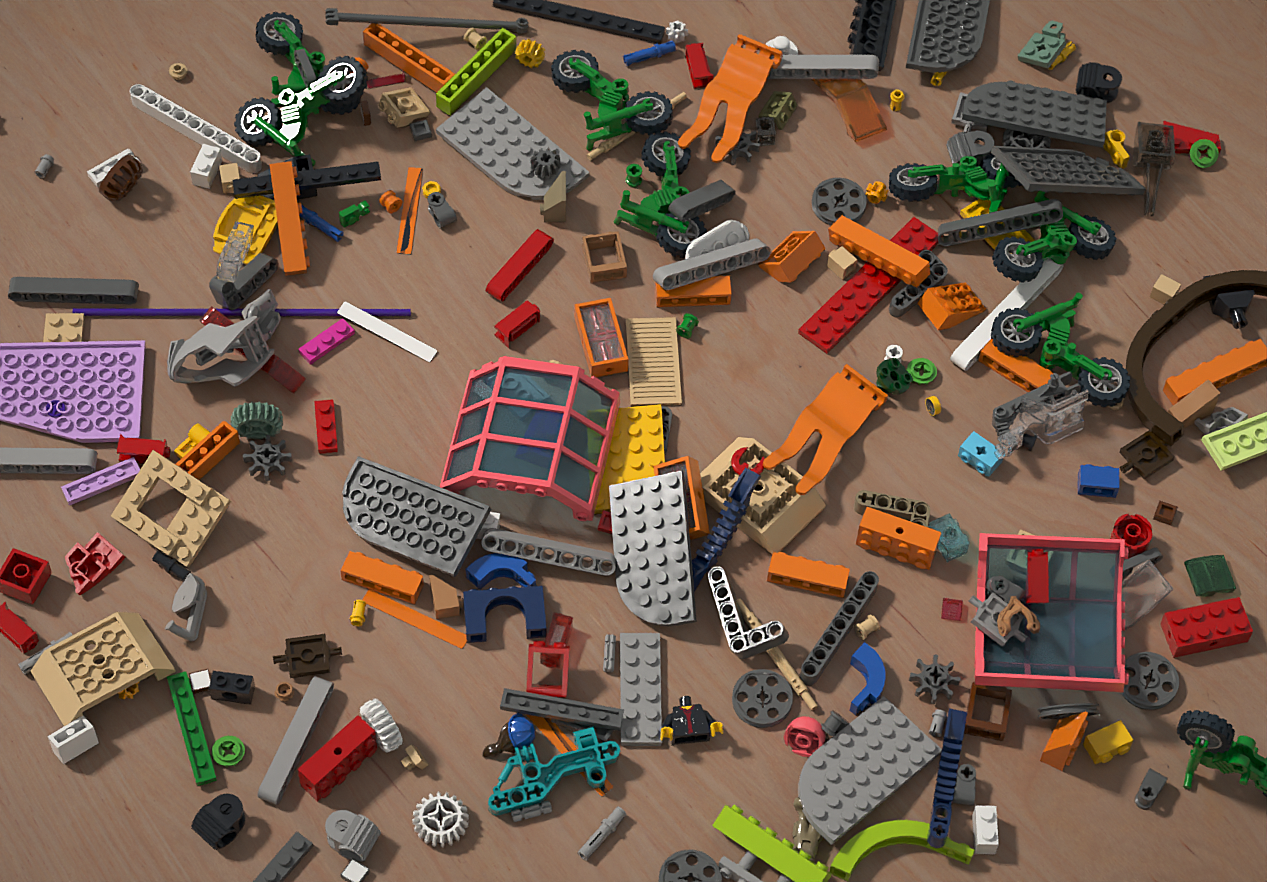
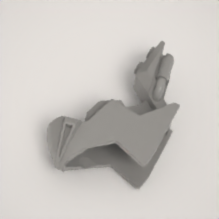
[167,289,281,386]

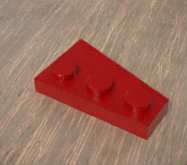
[1162,121,1221,154]

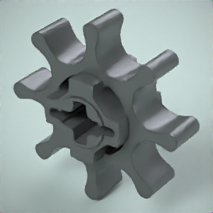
[715,126,760,165]
[243,434,292,481]
[909,654,960,704]

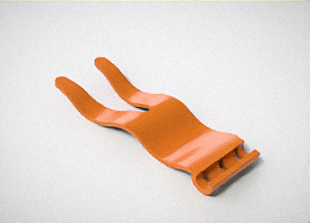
[678,34,783,163]
[763,364,888,495]

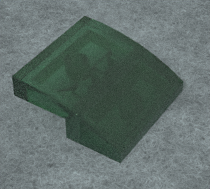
[1184,555,1236,596]

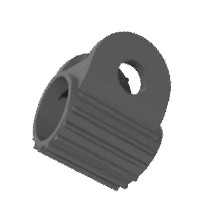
[946,131,994,168]

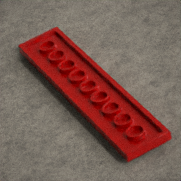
[798,217,943,354]

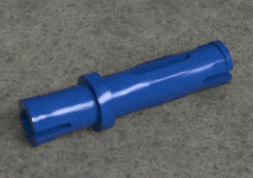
[623,40,676,66]
[299,204,344,242]

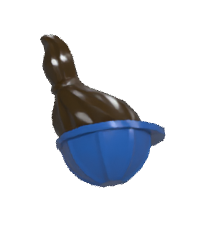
[482,713,535,758]

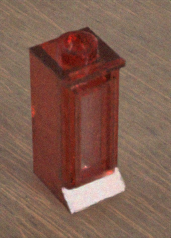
[540,612,573,668]

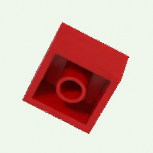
[0,548,52,605]

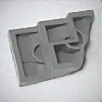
[1195,407,1248,435]

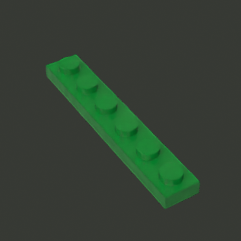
[167,671,217,787]

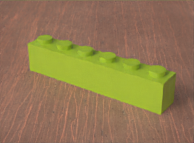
[436,28,516,116]
[712,804,832,882]

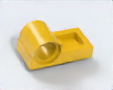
[1103,130,1130,169]
[174,423,210,459]

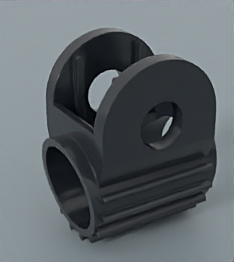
[1075,62,1122,103]
[191,793,245,850]

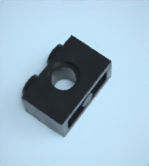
[209,671,255,705]

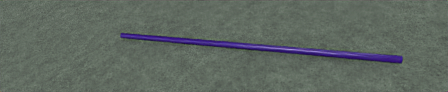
[72,308,411,316]

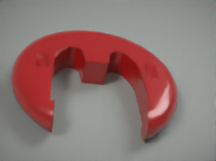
[731,447,765,475]

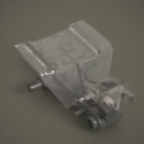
[992,372,1089,460]

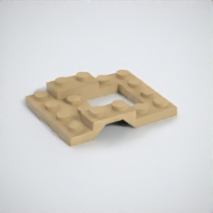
[111,450,232,567]

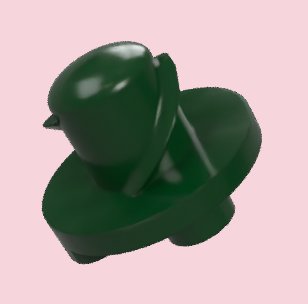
[876,358,913,395]

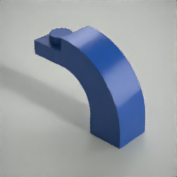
[466,553,536,590]
[849,642,886,716]

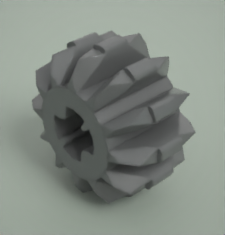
[530,147,561,178]

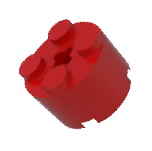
[1110,514,1152,559]

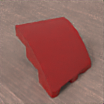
[65,532,126,595]

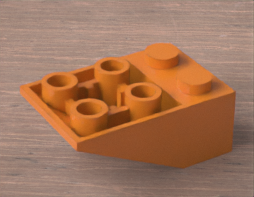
[917,282,986,330]
[1040,711,1089,771]

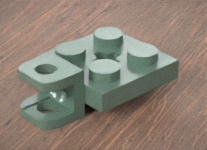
[1018,21,1066,68]

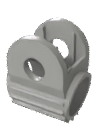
[325,810,381,862]

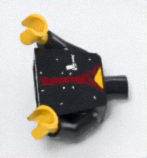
[660,696,724,745]

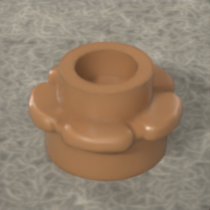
[274,682,295,701]

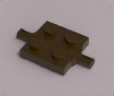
[1119,430,1174,479]
[273,634,342,678]

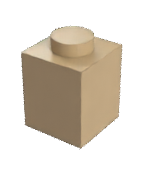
[219,163,240,194]
[827,246,857,280]
[1150,274,1181,305]

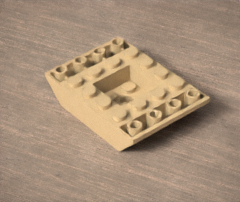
[700,437,826,554]

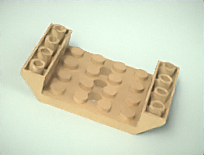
[31,612,176,726]

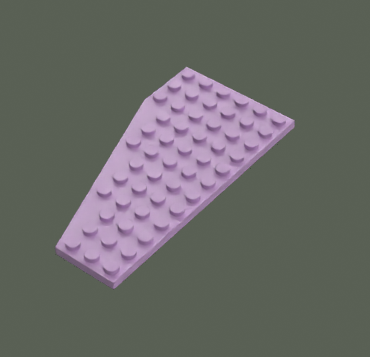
[0,340,146,443]

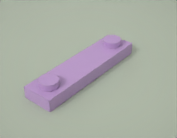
[61,457,140,506]

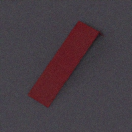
[367,71,405,88]

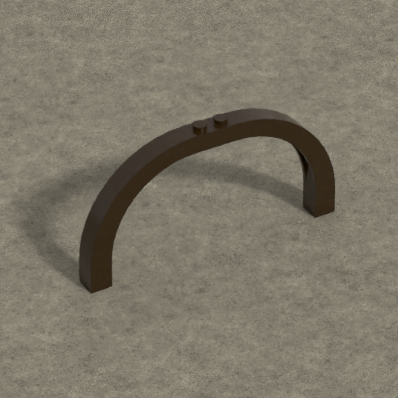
[1126,270,1267,447]

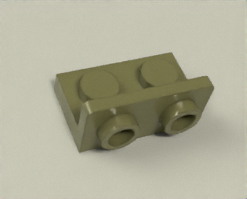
[758,91,797,129]

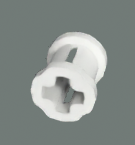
[884,345,903,363]

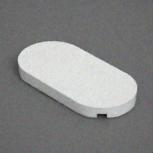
[685,220,749,259]

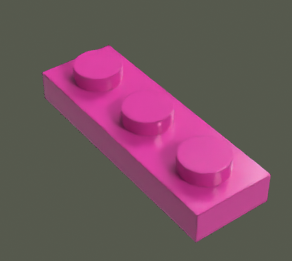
[298,318,355,365]

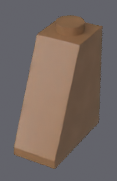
[1168,380,1220,429]

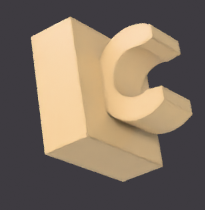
[401,744,429,770]

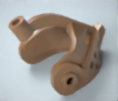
[997,596,1040,636]

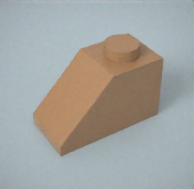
[429,575,463,619]

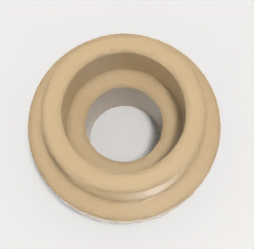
[169,63,187,80]

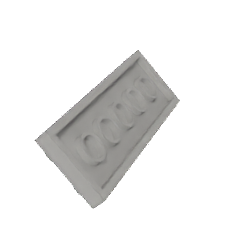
[620,633,662,746]

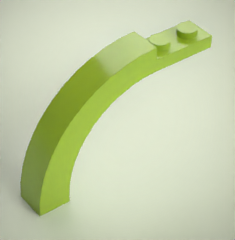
[829,820,974,881]

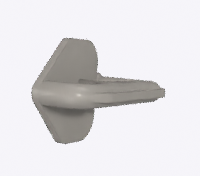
[165,573,207,641]

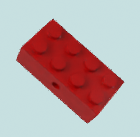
[1160,597,1253,658]
[297,715,377,802]

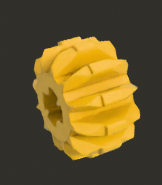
[515,38,545,69]

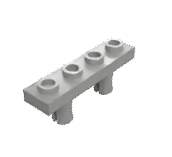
[718,851,792,882]

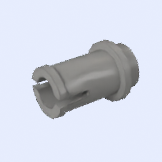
[34,154,54,178]
[929,710,947,737]

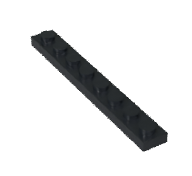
[232,161,381,199]

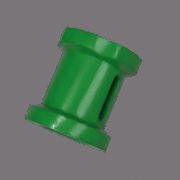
[626,164,642,188]
[676,314,699,338]

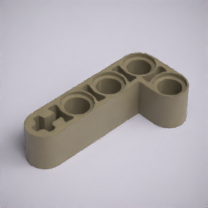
[854,490,930,527]

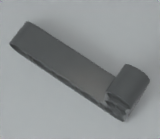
[708,567,789,659]

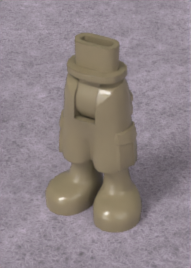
[792,798,823,862]

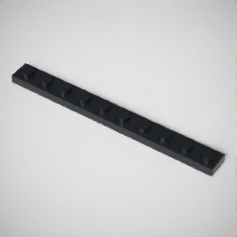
[493,0,665,44]

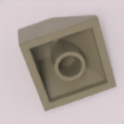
[540,171,566,222]

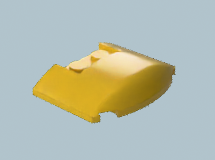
[213,195,278,265]

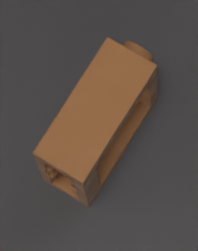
[582,231,627,283]

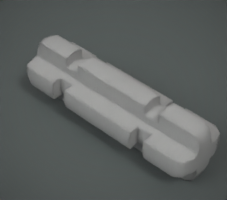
[603,634,616,673]
[511,801,552,822]

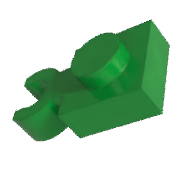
[339,201,370,228]

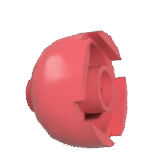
[784,716,826,757]

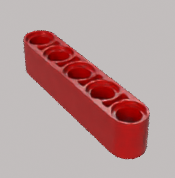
[485,229,554,302]

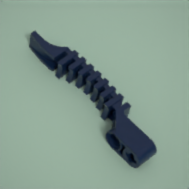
[692,467,761,592]
[927,708,967,848]

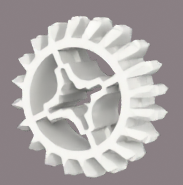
[360,698,402,752]
[412,791,469,847]

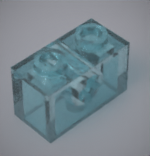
[928,513,970,562]

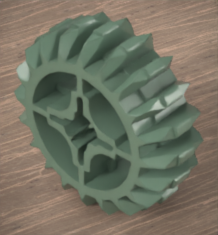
[231,401,283,440]

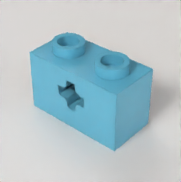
[958,431,1005,477]

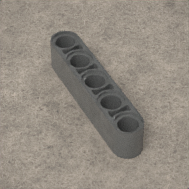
[668,180,736,222]

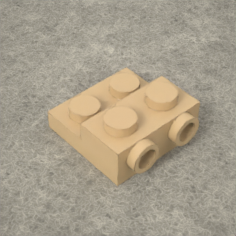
[378,87,430,128]

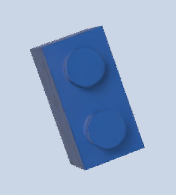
[1078,464,1119,498]

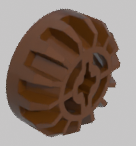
[99,154,143,201]

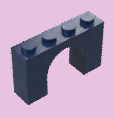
[463,585,546,643]

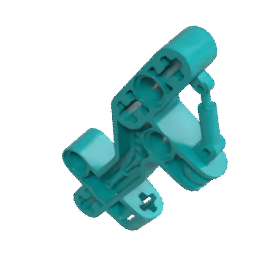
[488,727,620,816]

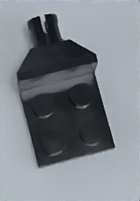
[1203,275,1255,329]

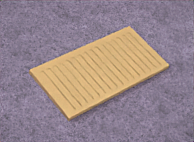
[625,317,682,406]

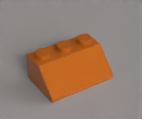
[758,231,826,283]

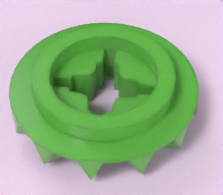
[1189,139,1218,168]
[907,358,937,385]
[212,736,245,768]

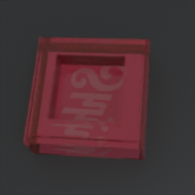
[941,598,963,621]

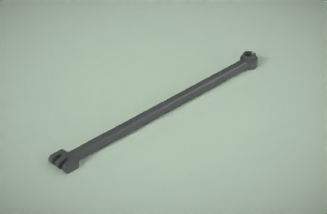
[325,8,529,34]

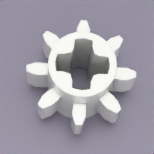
[666,21,688,43]

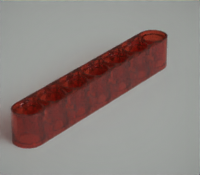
[199,306,306,394]

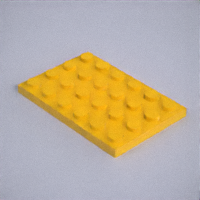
[585,404,665,514]

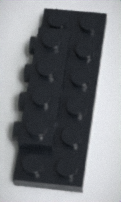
[847,0,896,71]

